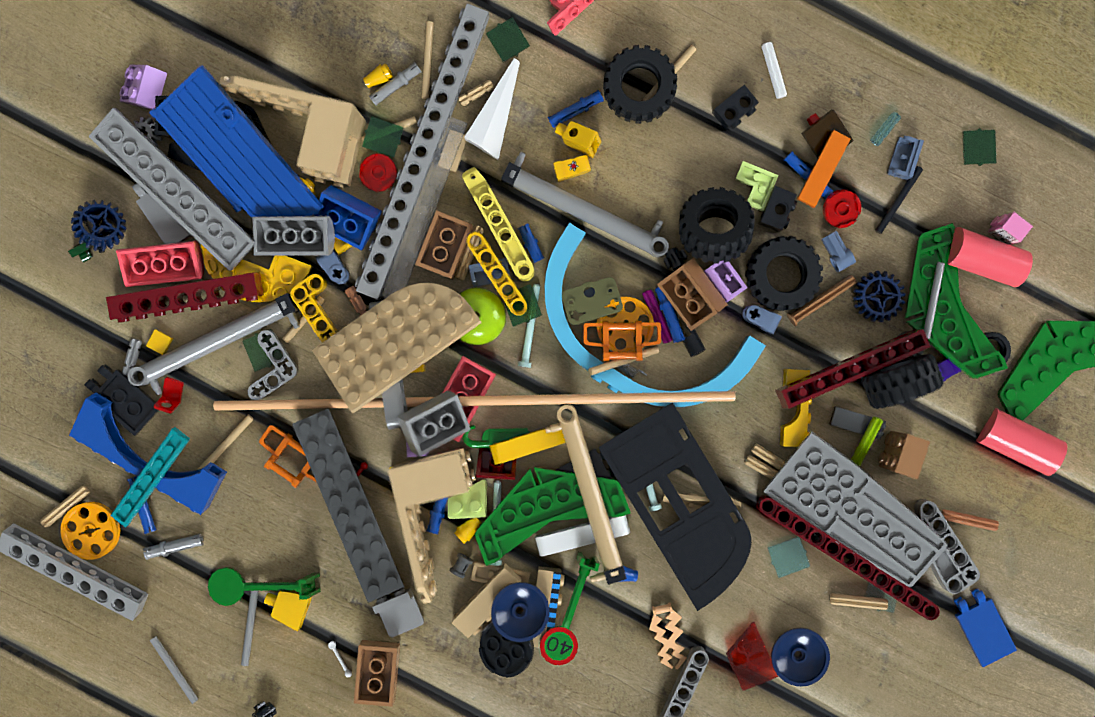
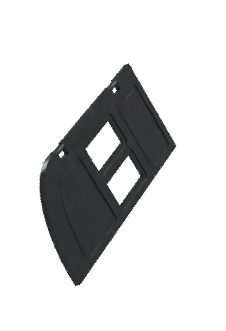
[598,402,751,611]

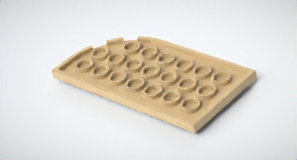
[312,283,482,413]

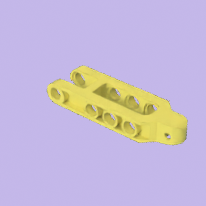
[462,167,534,282]

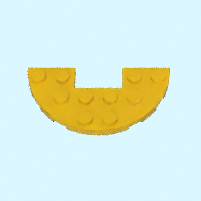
[201,244,313,303]

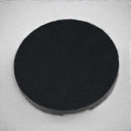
[479,622,534,678]

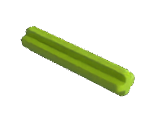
[851,416,883,466]

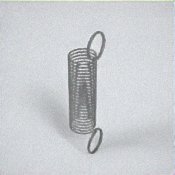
[608,349,647,378]

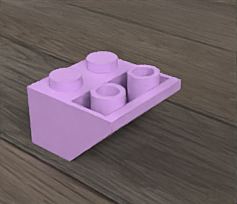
[120,65,167,110]
[704,261,748,303]

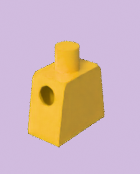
[555,121,602,158]
[264,590,313,631]

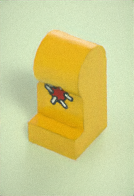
[553,155,591,182]

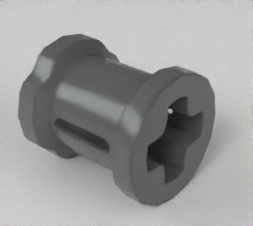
[449,553,473,578]

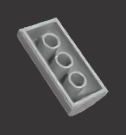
[253,216,335,256]

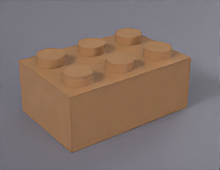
[415,210,474,280]
[657,258,728,331]
[878,431,930,479]
[354,640,400,707]

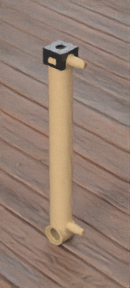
[545,404,627,585]

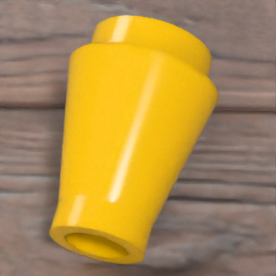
[363,63,393,88]
[454,518,482,544]

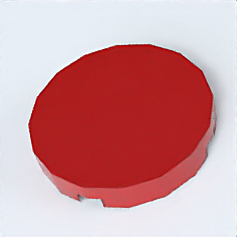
[359,154,398,192]
[823,189,861,228]

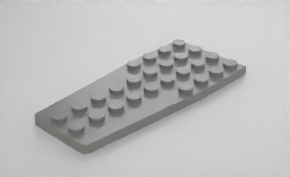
[763,431,947,587]

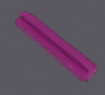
[642,289,673,344]

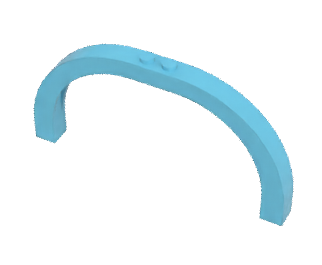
[545,223,766,407]

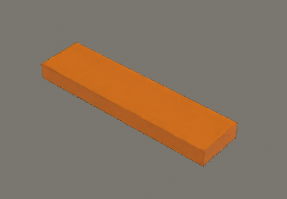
[797,130,850,208]

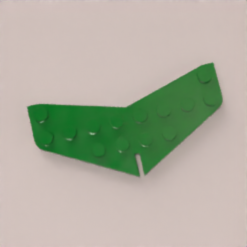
[904,223,1008,379]
[998,321,1095,421]
[475,467,631,566]

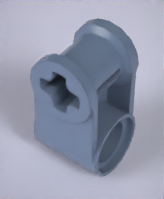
[316,249,350,284]
[742,305,782,334]

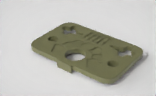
[562,277,623,325]

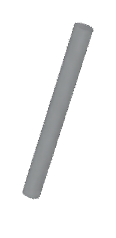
[924,262,945,339]
[241,591,259,666]
[150,636,198,704]

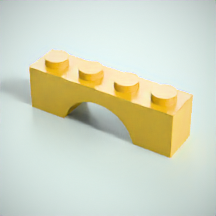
[780,369,812,447]

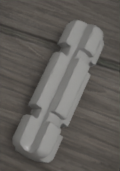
[122,339,142,376]

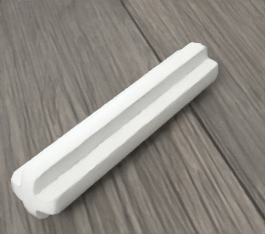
[762,42,787,99]

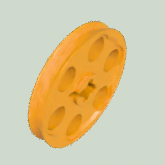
[596,297,654,352]
[60,502,120,560]

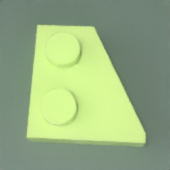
[448,479,487,519]

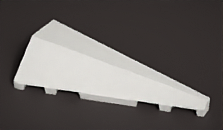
[464,58,520,160]

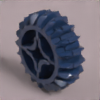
[71,199,126,251]
[852,271,906,323]

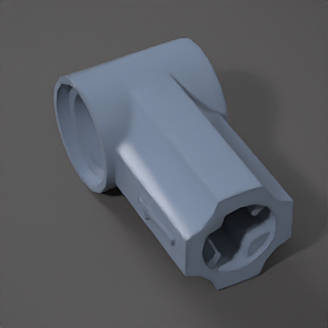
[821,231,856,272]

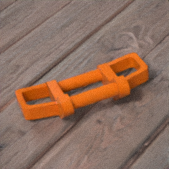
[583,321,661,362]
[259,425,316,488]

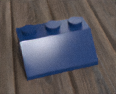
[314,185,382,251]

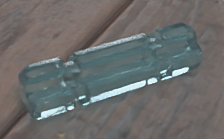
[870,112,901,146]

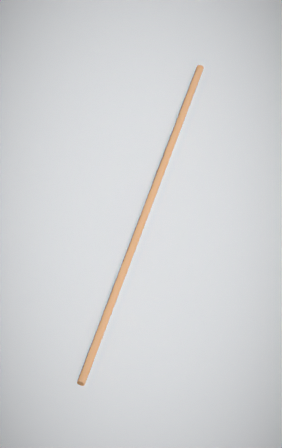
[213,391,735,411]

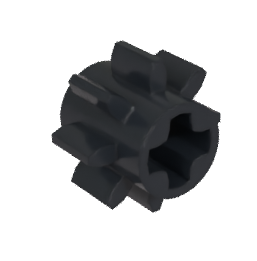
[663,247,688,271]
[252,701,277,717]

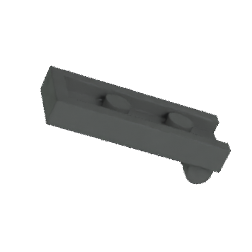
[829,406,886,440]

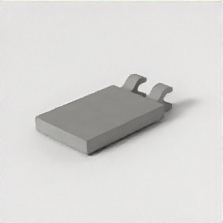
[132,183,192,244]

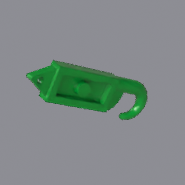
[463,425,530,448]

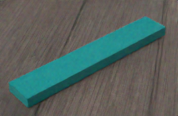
[110,427,190,527]

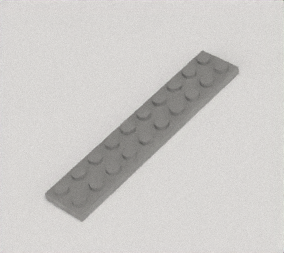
[88,108,255,271]

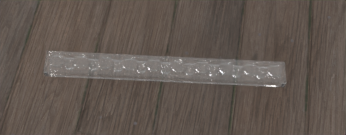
[382,116,468,298]

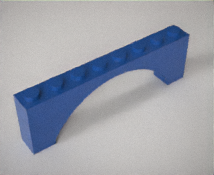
[69,393,227,515]

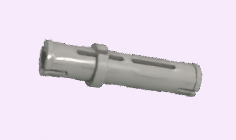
[369,62,422,106]
[143,533,204,560]

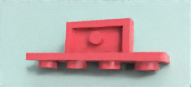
[547,0,594,35]

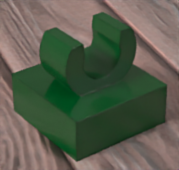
[68,242,93,263]

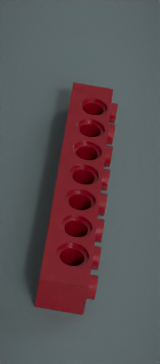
[106,272,264,323]
[775,329,931,409]

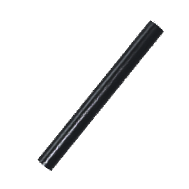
[875,166,923,234]

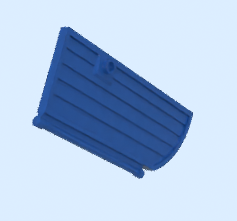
[149,65,324,218]

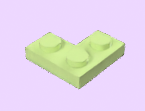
[735,161,779,212]

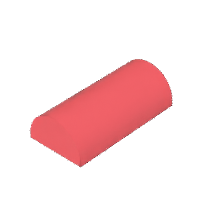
[947,227,1033,288]
[116,241,204,287]
[442,356,497,442]
[976,408,1067,476]

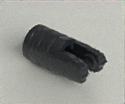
[681,325,706,358]

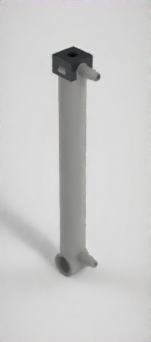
[501,152,669,258]
[128,293,300,395]

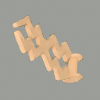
[649,603,687,669]

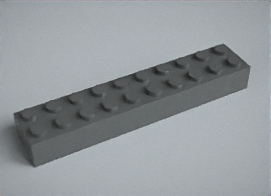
[292,408,404,603]

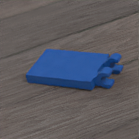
[954,588,1017,667]

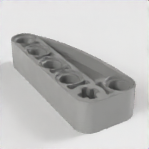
[914,499,980,594]

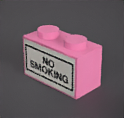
[988,212,1033,245]

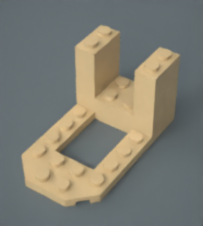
[219,76,366,189]
[388,447,476,604]

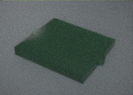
[486,17,530,63]
[362,116,404,158]
[962,128,997,166]
[504,284,542,327]
[242,329,283,372]

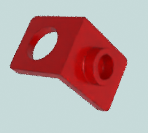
[154,377,184,414]

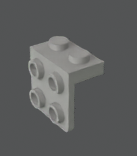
[372,588,424,637]

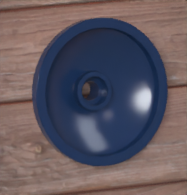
[491,582,550,642]
[771,628,830,687]

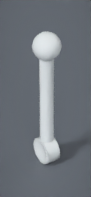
[328,641,352,677]

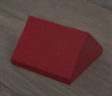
[476,448,517,480]

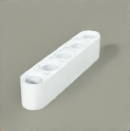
[535,515,631,556]

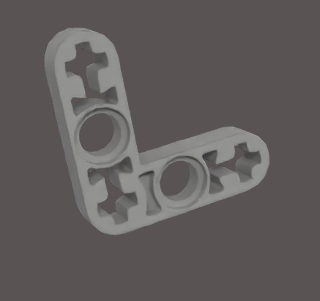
[248,330,298,400]

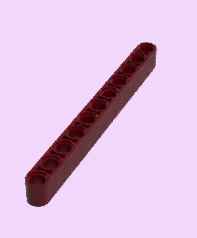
[756,496,940,620]

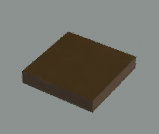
[801,109,854,159]

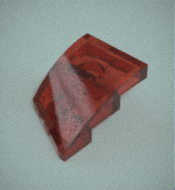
[726,622,779,691]

